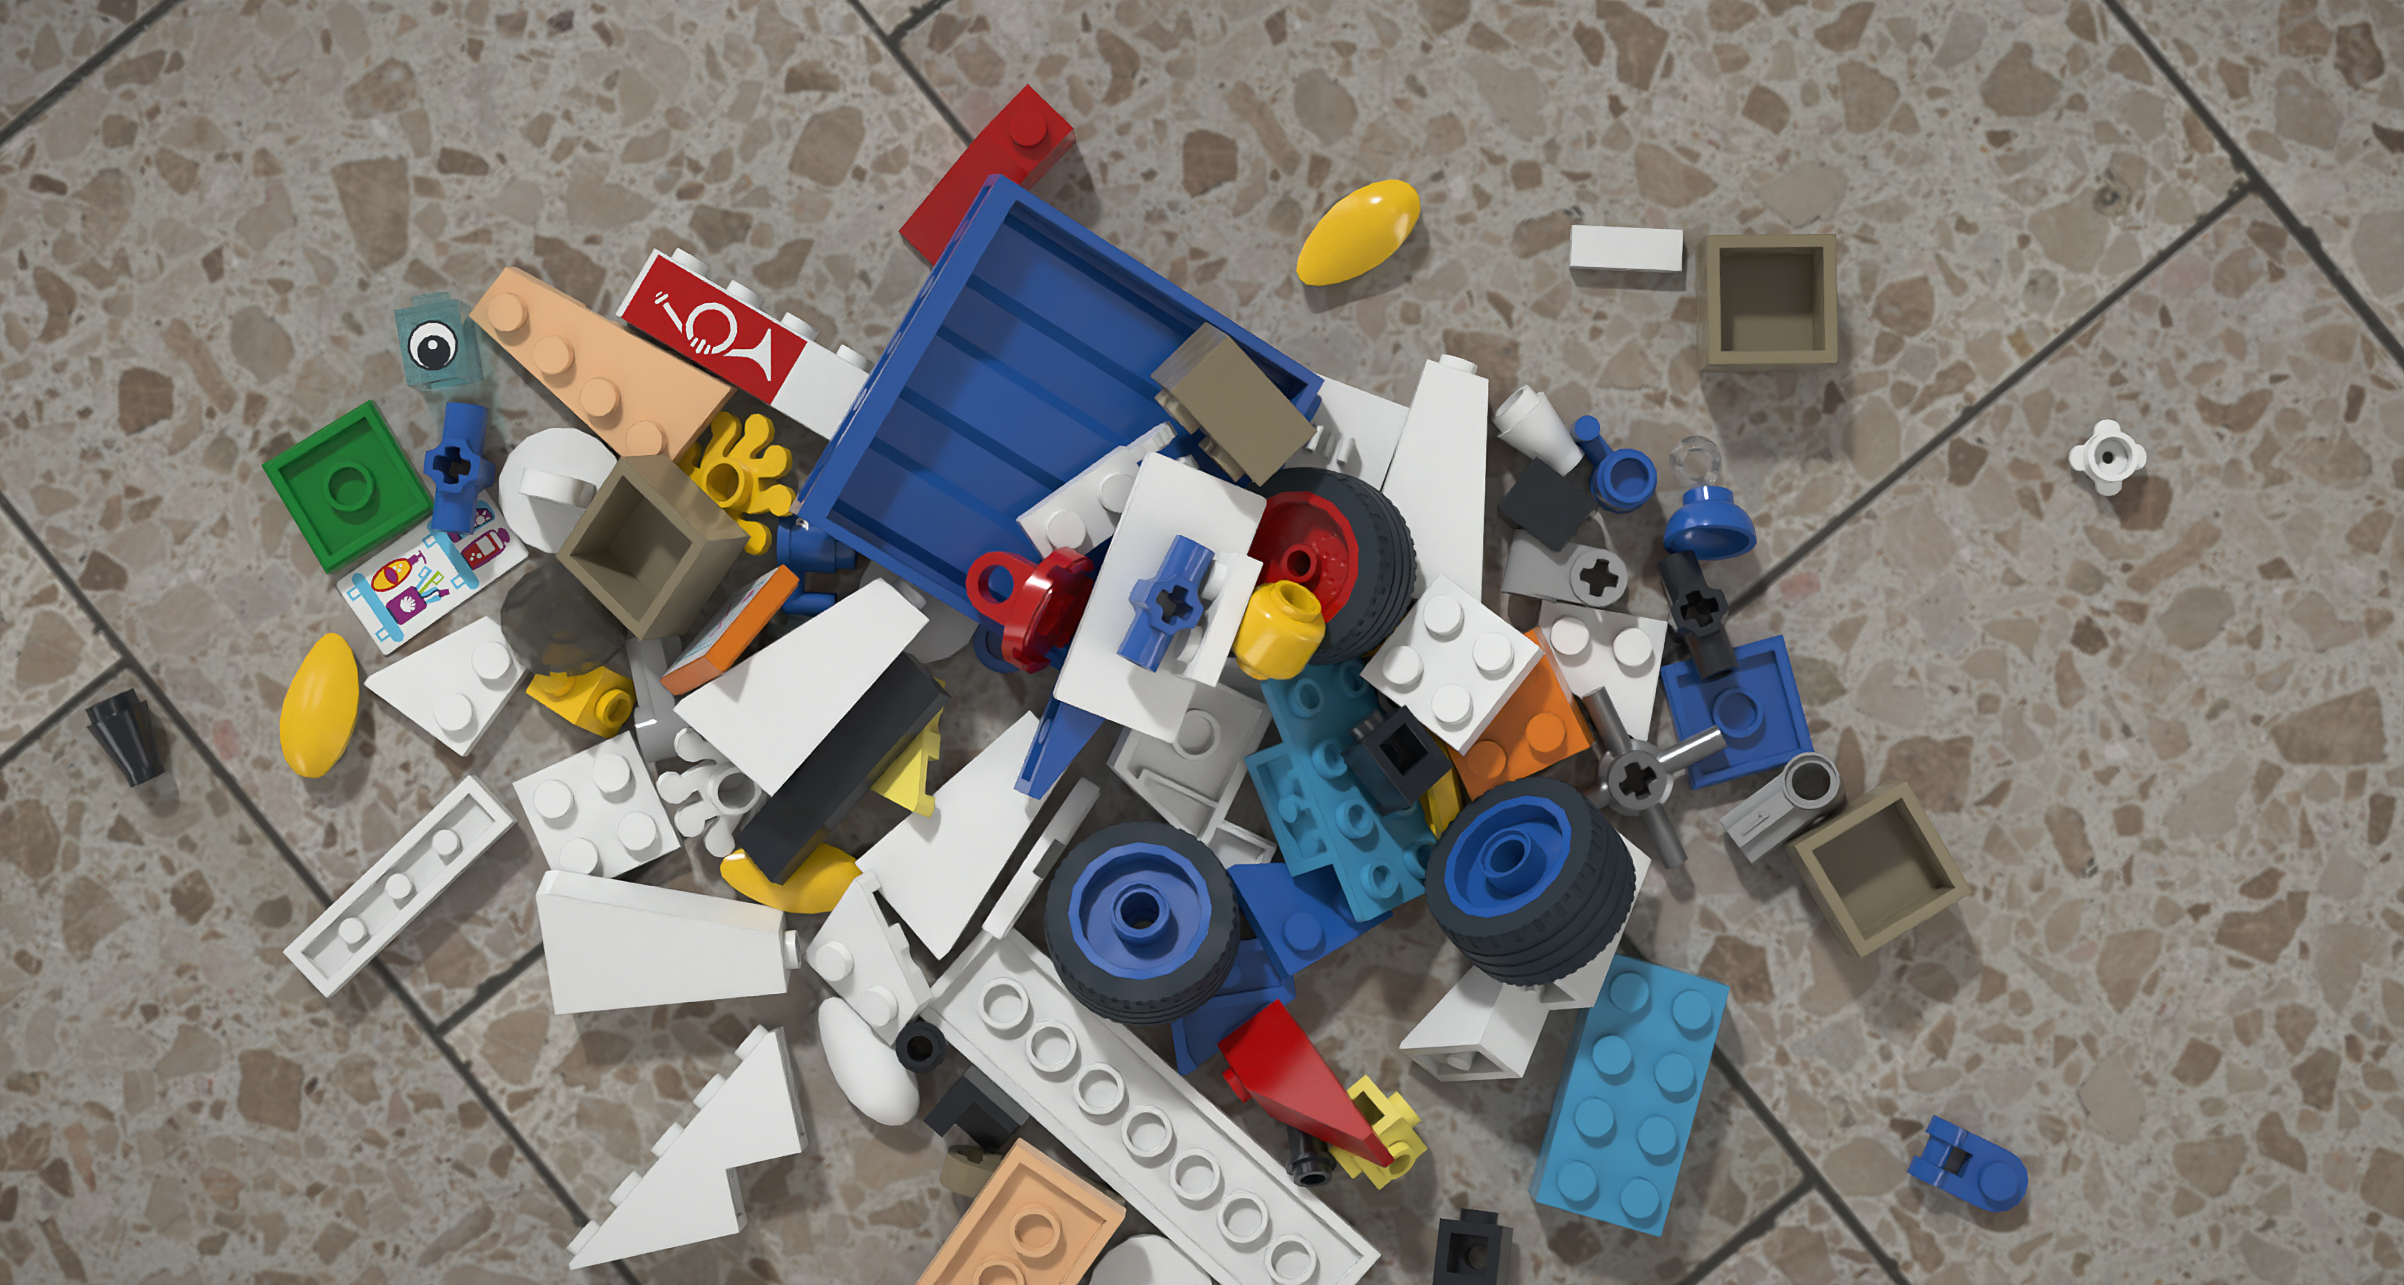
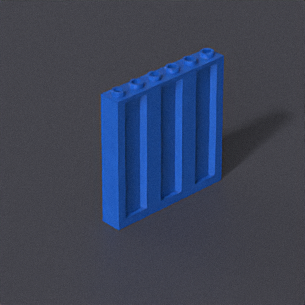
[789,174,1325,671]

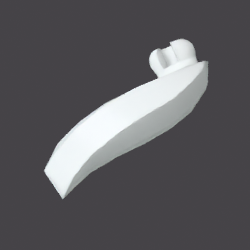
[818,997,920,1126]

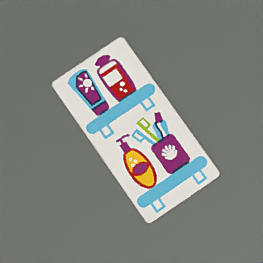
[336,489,529,655]

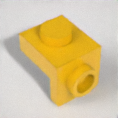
[525,637,637,739]

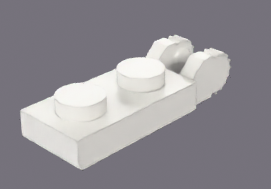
[1015,421,1200,560]

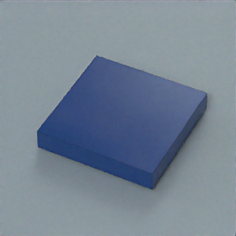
[1659,635,1815,790]

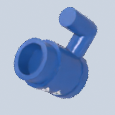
[1570,415,1657,514]
[777,513,858,617]

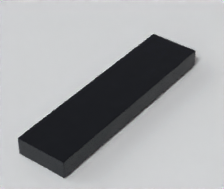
[735,651,951,886]

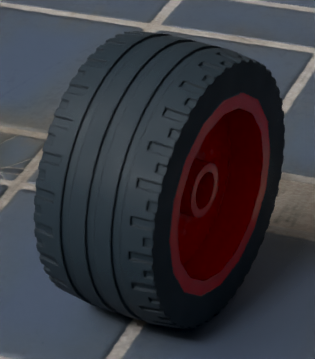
[1243,467,1417,665]

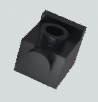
[1340,704,1454,817]
[1432,1208,1513,1285]

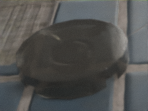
[500,562,628,677]

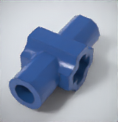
[423,402,496,535]
[1116,535,1215,673]

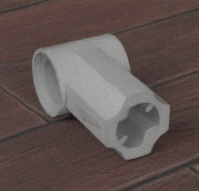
[625,635,704,763]
[1719,752,1845,866]

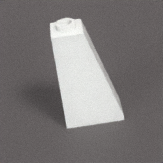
[1381,354,1489,603]
[672,576,929,797]
[855,710,1074,960]
[536,870,801,1015]

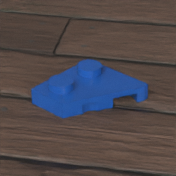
[1226,863,1394,981]
[1171,937,1296,1076]

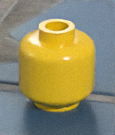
[1231,580,1326,680]

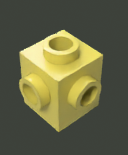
[1328,1074,1428,1190]

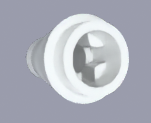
[1491,385,1585,476]

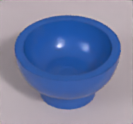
[1663,486,1757,561]

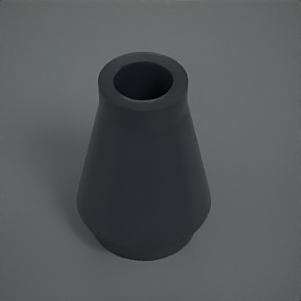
[85,688,166,788]

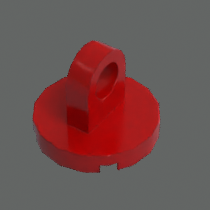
[966,546,1095,674]

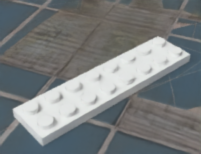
[920,925,1381,1285]

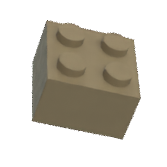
[1695,234,1838,373]
[1150,322,1318,487]
[555,454,751,641]
[1782,779,1973,958]

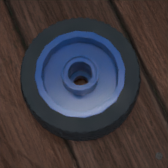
[1424,776,1636,987]
[1044,820,1240,1027]

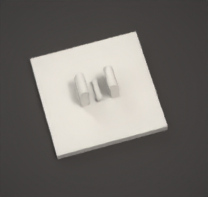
[1283,372,1409,491]

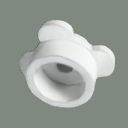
[2069,419,2147,496]

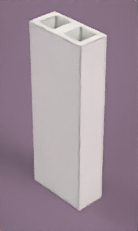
[1569,225,1683,273]

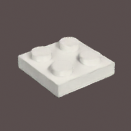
[1359,573,1545,756]
[512,730,685,879]

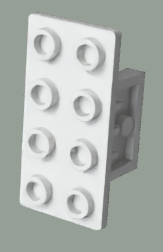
[1053,452,1267,743]

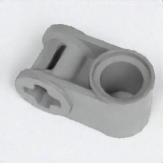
[1500,529,1628,610]

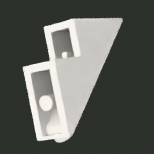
[1399,829,1652,1082]
[566,1024,809,1270]

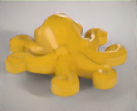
[677,411,796,556]

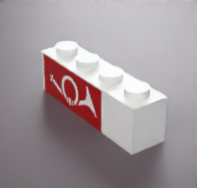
[615,248,874,441]

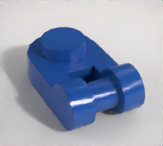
[1906,1114,2028,1212]

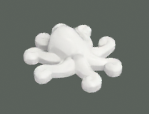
[656,728,787,858]

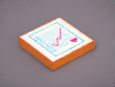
[659,564,800,696]

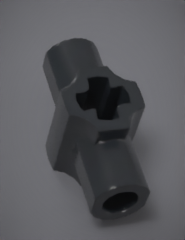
[1656,550,1739,683]

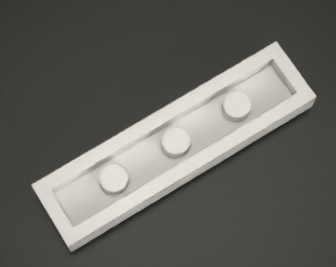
[283,774,518,998]

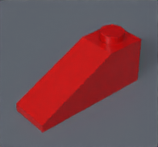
[899,84,1077,266]
[1216,999,1395,1168]

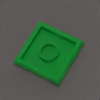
[261,399,435,575]

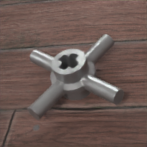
[1579,686,1728,869]

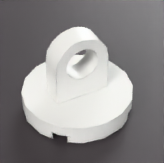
[499,428,618,554]

